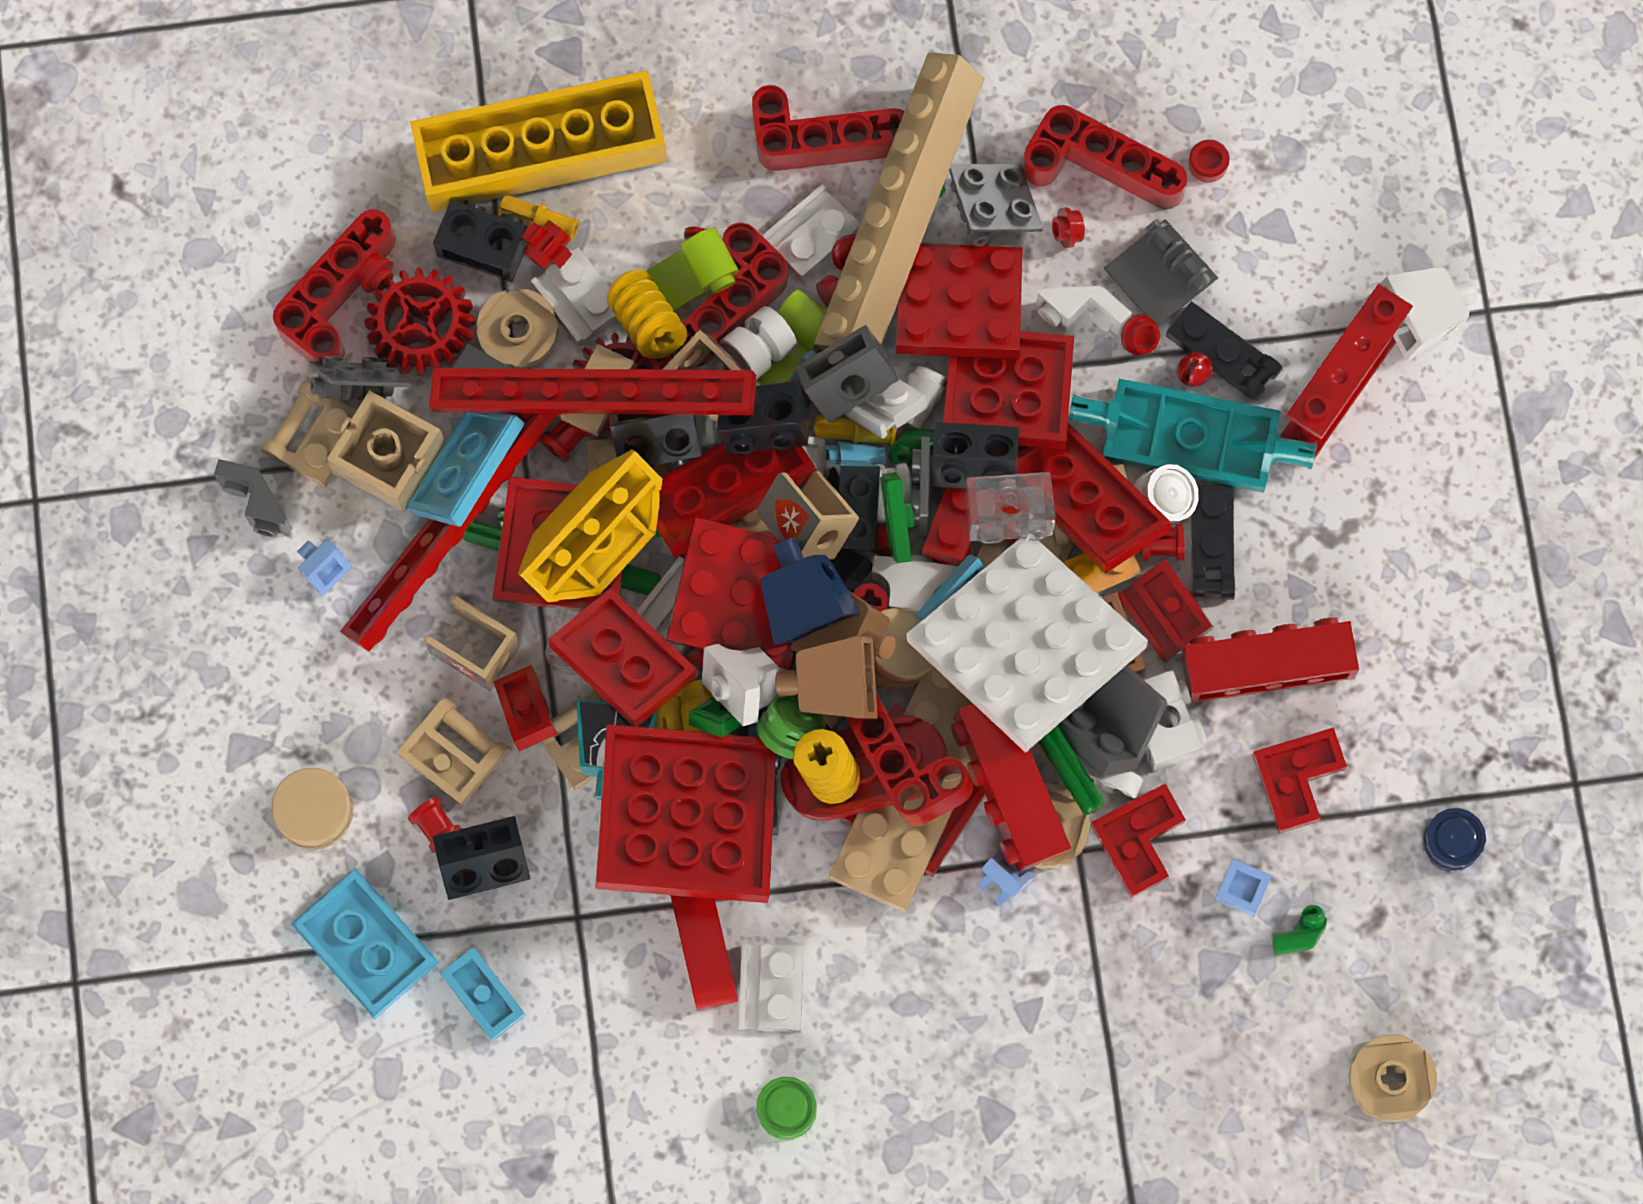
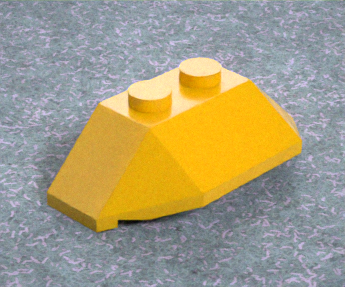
[518,450,662,602]

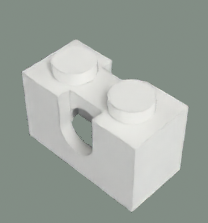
[1144,670,1206,773]

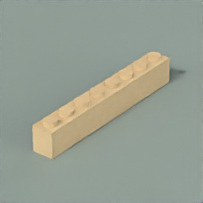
[814,52,985,351]

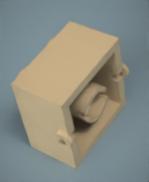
[326,390,445,512]

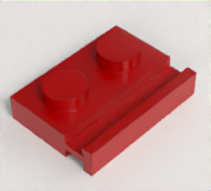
[1117,559,1215,662]

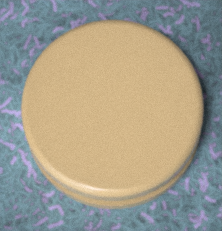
[874,608,933,691]
[272,768,353,850]

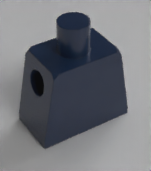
[761,538,860,645]

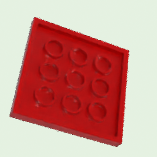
[595,724,776,903]

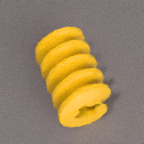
[607,269,687,359]
[793,729,861,804]

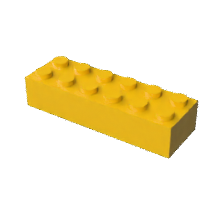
[410,70,668,213]

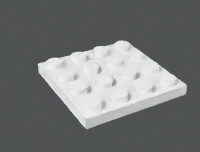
[907,532,1148,753]

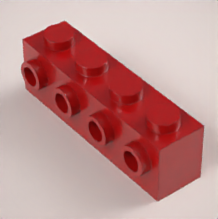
[1181,617,1360,703]
[951,704,1071,873]

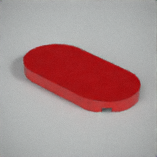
[781,715,948,821]

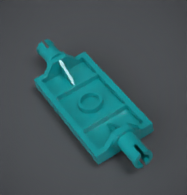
[1068,378,1317,493]

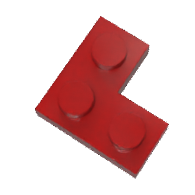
[922,487,1028,567]
[1252,727,1347,834]
[1090,784,1186,899]

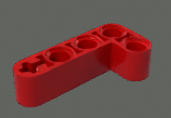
[752,85,905,171]
[1023,105,1187,209]
[273,209,396,362]
[663,222,788,368]
[846,693,974,826]
[670,895,739,1011]

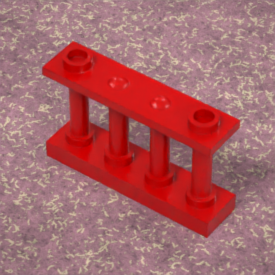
[1281,283,1413,460]

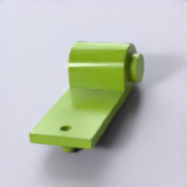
[646,227,739,312]
[757,289,827,385]

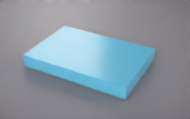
[405,413,525,527]
[291,868,439,1019]

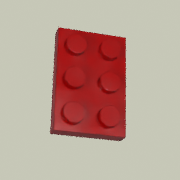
[548,588,697,727]

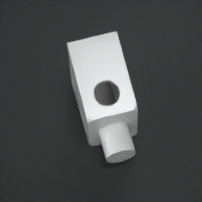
[1380,267,1476,361]

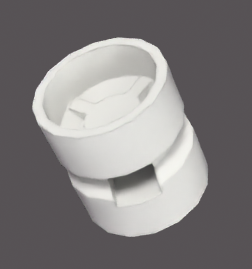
[719,306,797,380]

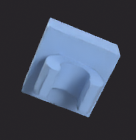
[297,539,352,596]
[979,850,1036,905]
[1215,859,1272,917]

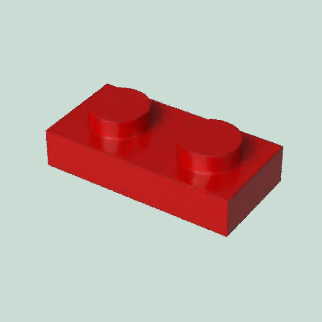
[493,665,558,752]

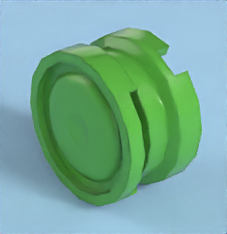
[756,694,825,759]
[756,1076,817,1140]

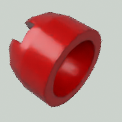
[1176,352,1213,387]

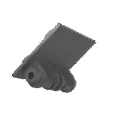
[949,164,1043,246]
[1104,219,1218,327]
[308,356,412,400]

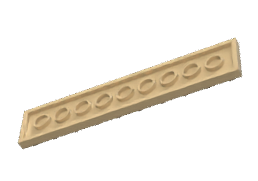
[829,518,1075,914]

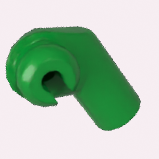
[889,429,935,466]
[1271,905,1327,955]

